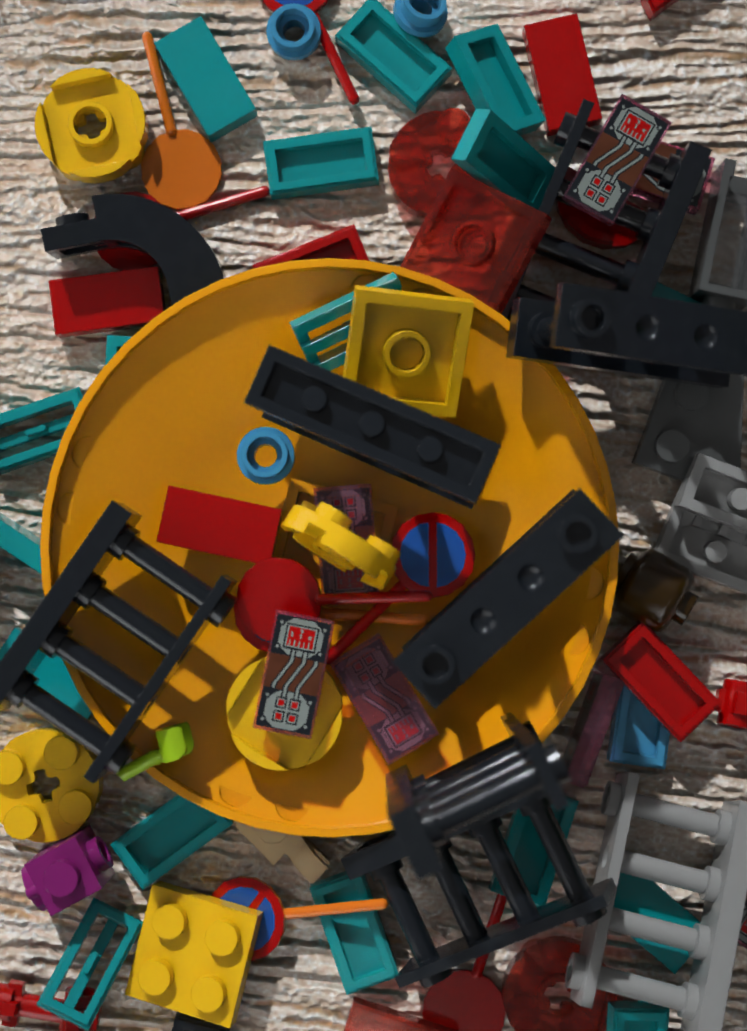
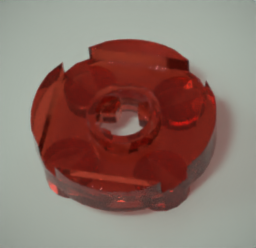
[388,108,490,224]
[501,936,617,1031]

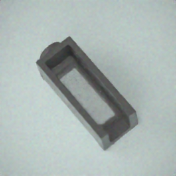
[687,158,747,310]

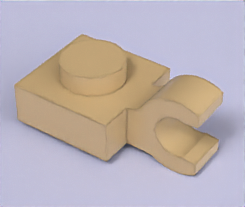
[234,822,331,884]

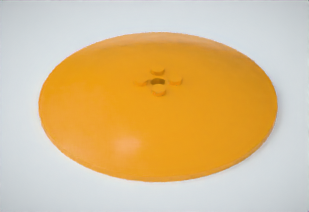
[40,258,619,837]

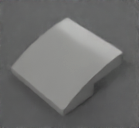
[654,453,747,594]

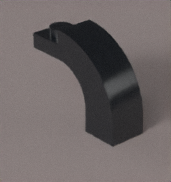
[41,194,227,305]

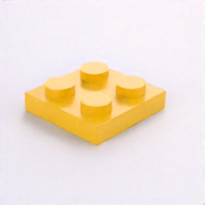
[343,285,475,418]
[125,880,263,1029]

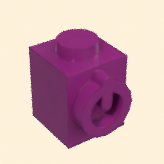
[21,824,115,916]

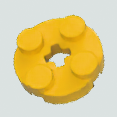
[35,68,149,184]
[281,500,401,590]
[226,655,343,771]
[0,727,104,843]

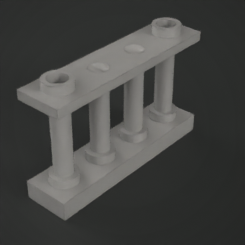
[565,771,747,1031]

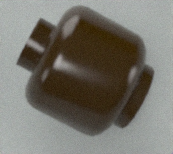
[615,549,699,632]

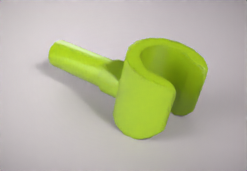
[118,722,194,781]

